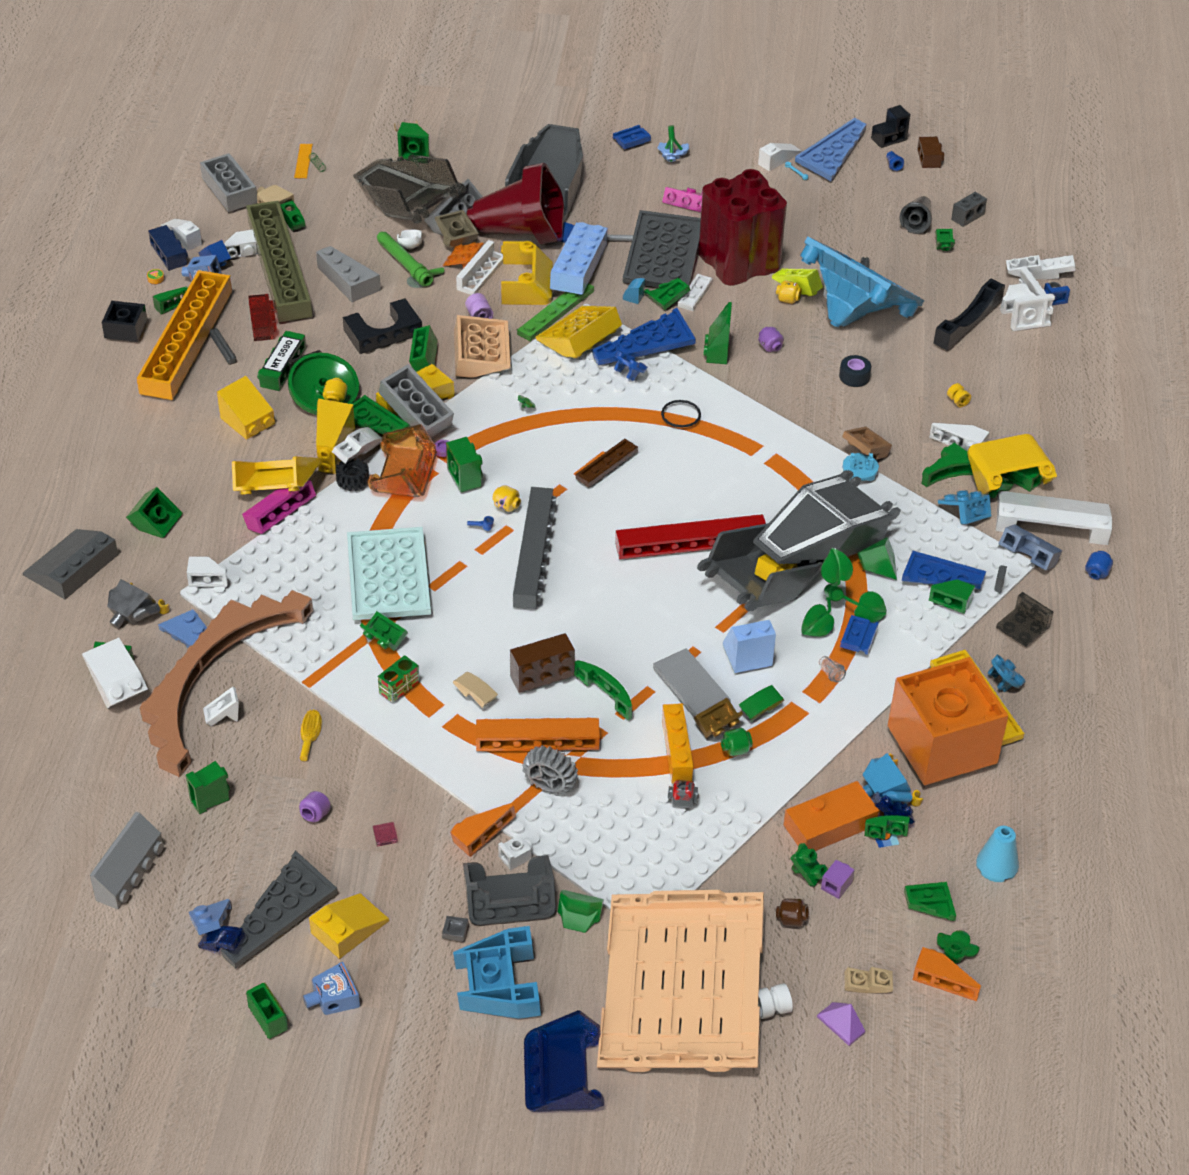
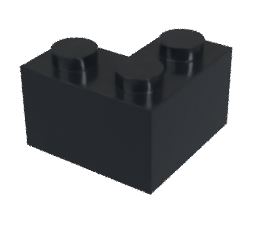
[871,105,911,148]

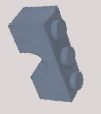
[998,524,1062,570]

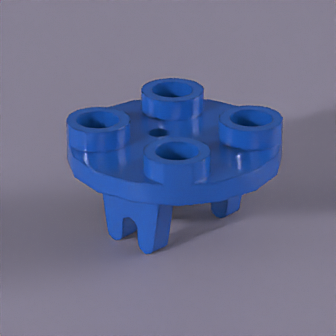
[614,350,648,381]

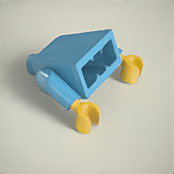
[862,753,923,807]

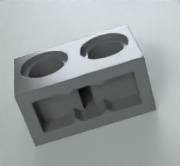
[951,192,987,227]

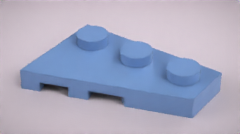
[158,609,207,648]

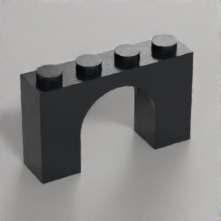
[342,298,422,354]

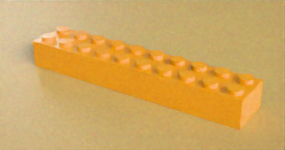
[137,270,232,400]

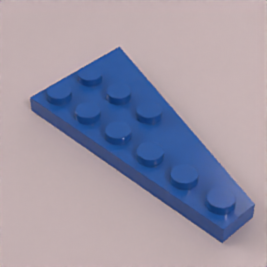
[592,308,696,365]

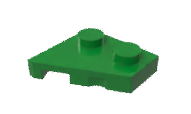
[644,278,690,310]
[904,882,957,921]

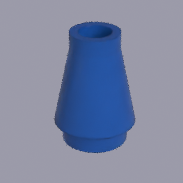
[886,151,904,171]

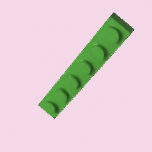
[517,283,594,342]

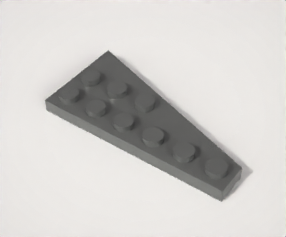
[221,850,338,969]

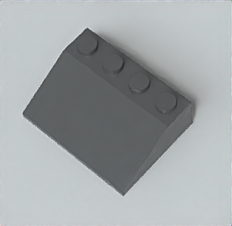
[23,529,118,600]

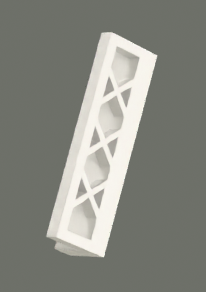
[456,240,503,295]

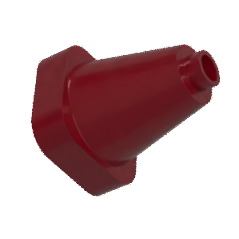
[467,163,564,245]

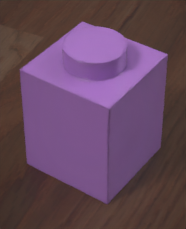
[821,860,854,899]

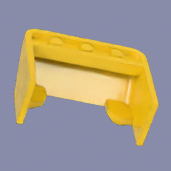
[501,241,553,305]

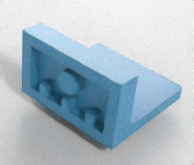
[938,490,991,524]

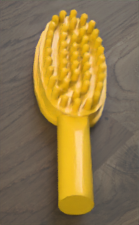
[300,709,322,761]

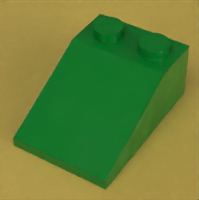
[703,302,732,364]

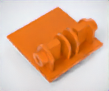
[443,242,484,269]

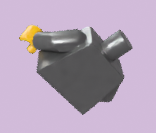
[107,579,170,629]

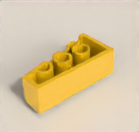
[376,364,454,416]

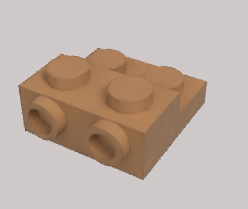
[842,427,892,460]

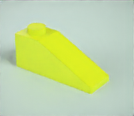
[772,268,823,296]

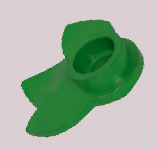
[937,930,980,963]

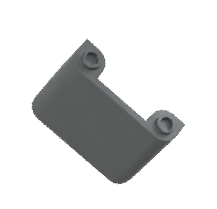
[463,855,556,925]

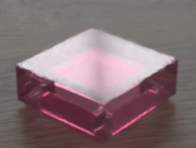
[373,822,398,847]

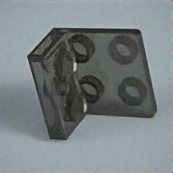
[996,592,1054,647]

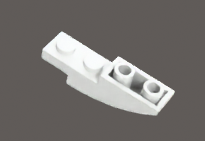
[1006,255,1075,280]
[332,427,384,464]

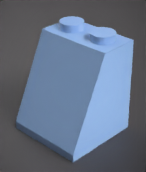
[723,620,776,673]

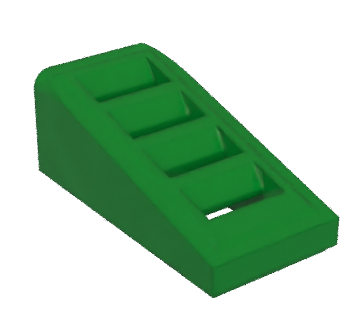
[153,286,188,315]

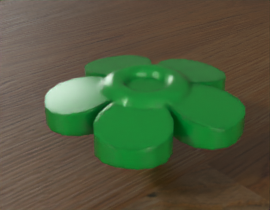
[518,395,536,408]

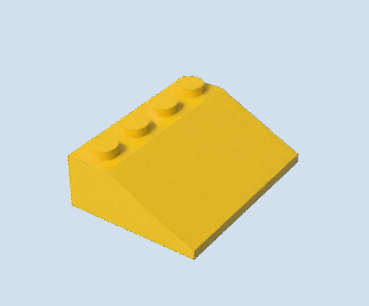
[535,306,622,358]

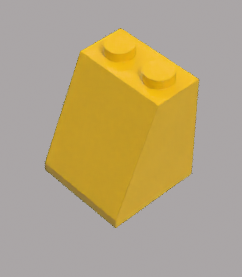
[217,376,275,440]

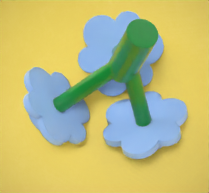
[657,125,689,162]

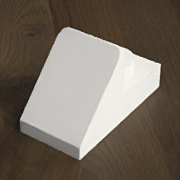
[203,687,239,727]

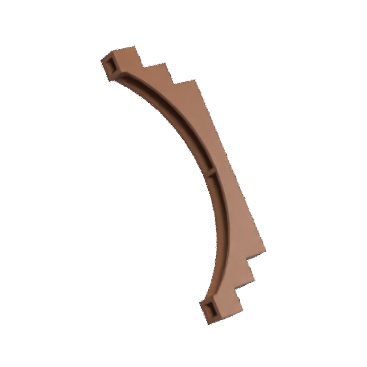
[140,590,313,777]

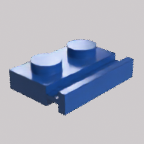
[613,125,651,149]
[840,615,879,655]

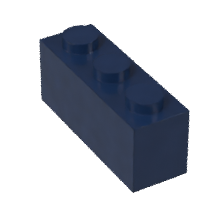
[148,225,188,271]

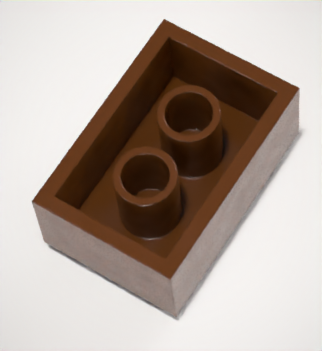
[510,633,575,693]

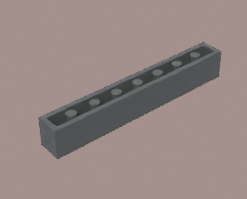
[513,487,556,609]

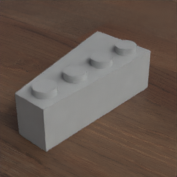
[316,246,381,302]

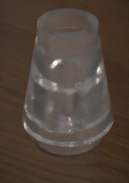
[819,656,846,682]

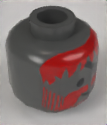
[668,780,698,808]

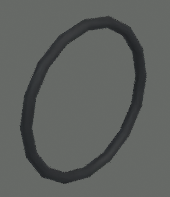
[661,400,701,428]

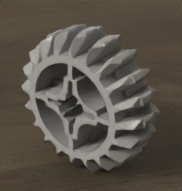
[522,745,578,795]

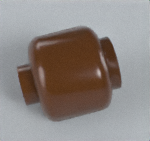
[776,898,809,927]

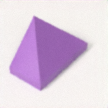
[817,1002,865,1046]

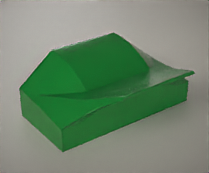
[557,890,604,933]

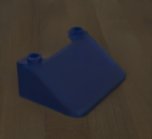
[524,1010,604,1112]

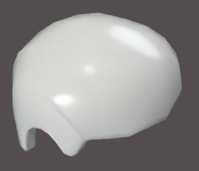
[397,230,422,249]

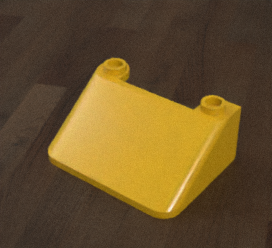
[967,434,1057,494]
[232,456,321,495]

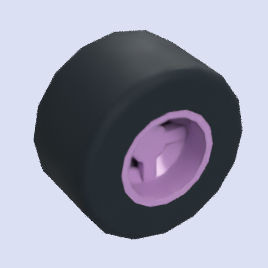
[839,355,872,387]

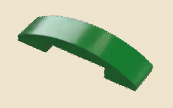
[574,660,632,721]

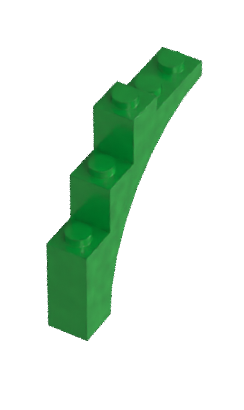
[921,442,1043,492]

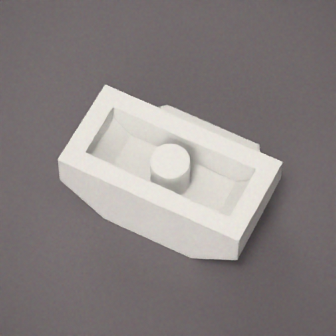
[1000,283,1036,314]

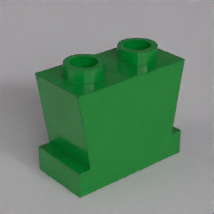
[186,761,230,815]

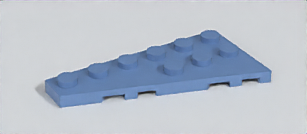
[795,118,867,181]

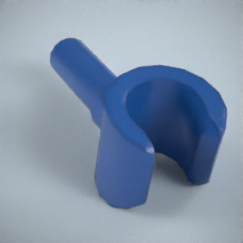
[467,516,494,531]

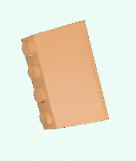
[454,315,510,378]

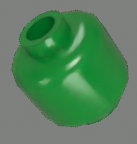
[721,728,753,756]

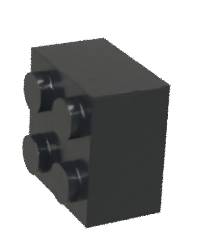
[101,300,147,342]

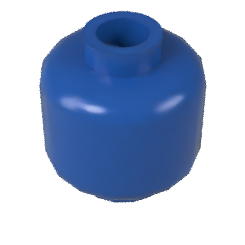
[1085,551,1113,580]

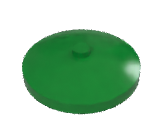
[288,353,359,415]

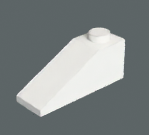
[758,143,802,171]
[161,219,202,251]

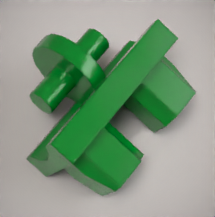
[790,843,828,887]

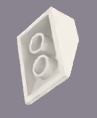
[82,638,148,709]

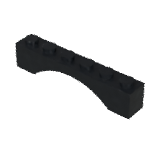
[933,278,1005,351]

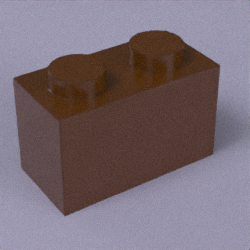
[917,136,944,168]

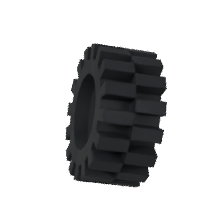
[336,458,369,491]

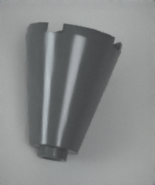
[899,196,932,234]

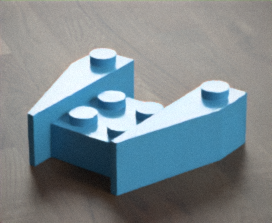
[453,926,541,1019]

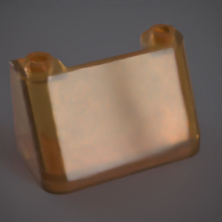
[368,424,437,497]

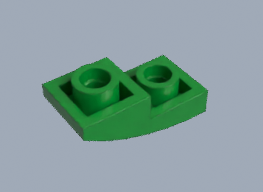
[739,685,785,722]
[864,816,910,839]

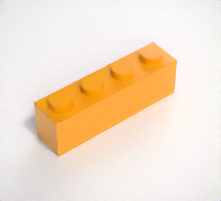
[662,703,693,783]

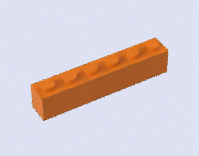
[476,717,600,751]

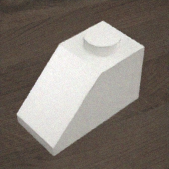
[187,557,228,587]

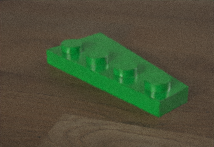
[352,395,411,439]

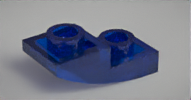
[872,791,915,824]
[198,926,245,952]

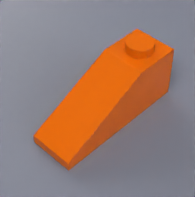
[450,803,516,857]
[912,947,981,1001]

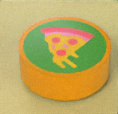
[147,269,164,284]

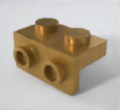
[693,698,744,738]

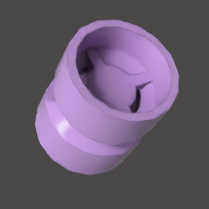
[465,293,493,319]

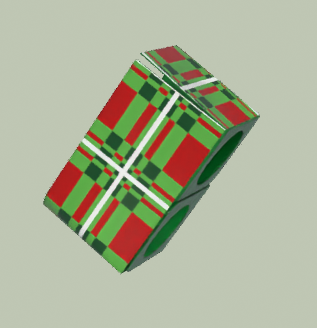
[377,655,419,703]

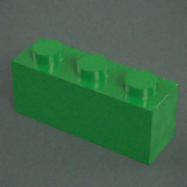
[409,325,438,372]

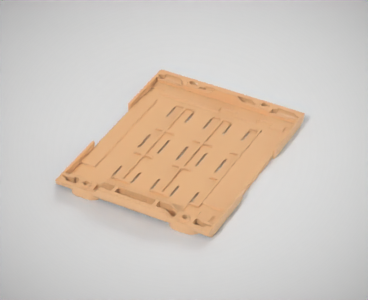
[597,890,764,1072]

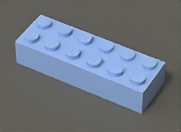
[550,222,608,295]

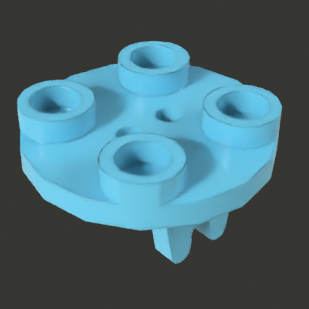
[842,453,879,481]

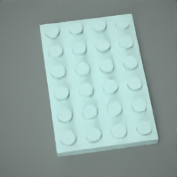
[347,527,431,620]

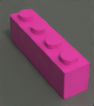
[242,479,316,534]

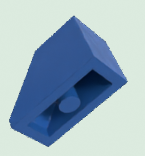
[198,240,231,267]

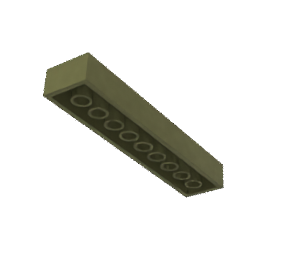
[246,200,312,322]

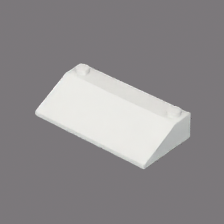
[996,491,1112,545]

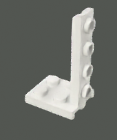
[1010,266,1055,331]

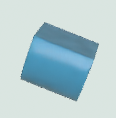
[623,278,645,304]

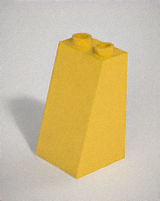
[316,399,355,474]

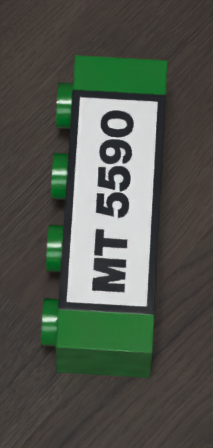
[257,331,306,391]

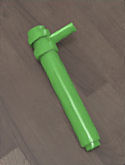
[377,231,444,286]

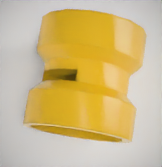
[947,383,971,407]

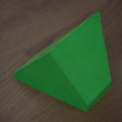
[857,538,897,580]

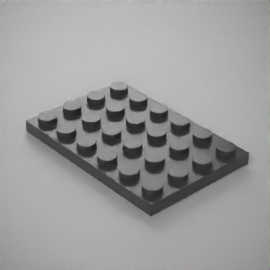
[623,210,701,287]

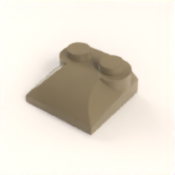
[435,210,479,248]

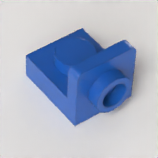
[1044,283,1070,305]

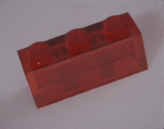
[248,294,277,341]

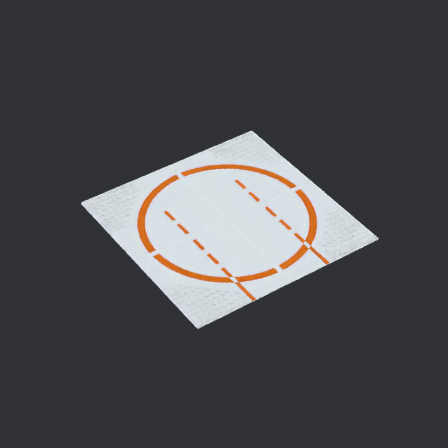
[180,304,1036,936]

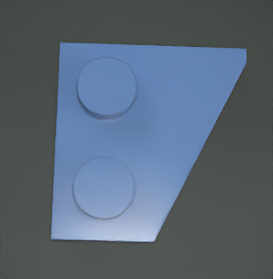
[189,899,232,935]

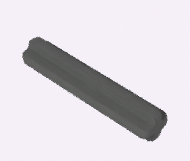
[210,328,236,364]

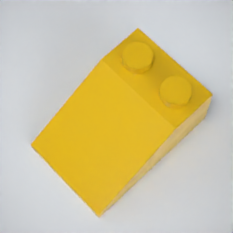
[309,893,389,959]

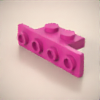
[662,187,702,212]

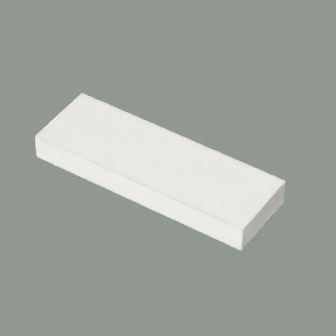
[678,274,713,311]

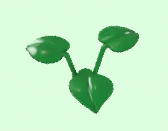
[801,548,887,637]

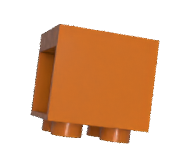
[888,657,1009,785]

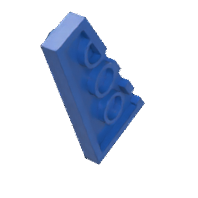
[901,551,986,589]

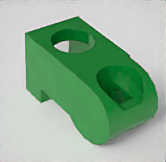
[280,201,305,231]

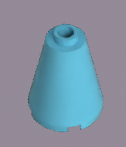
[976,826,1019,882]

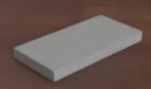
[653,648,731,717]

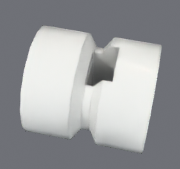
[758,983,793,1019]

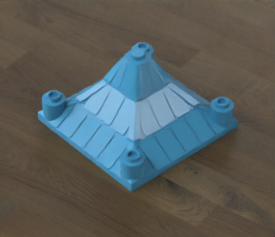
[800,236,925,328]

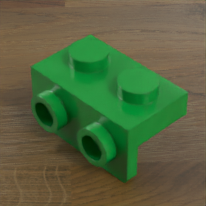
[360,611,408,651]

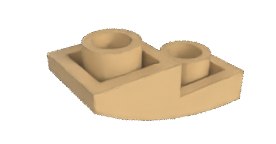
[453,671,498,708]
[844,967,893,993]

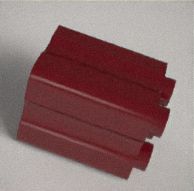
[698,169,787,286]

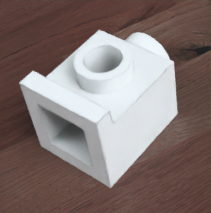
[498,835,533,871]

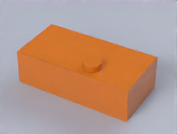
[783,781,879,851]

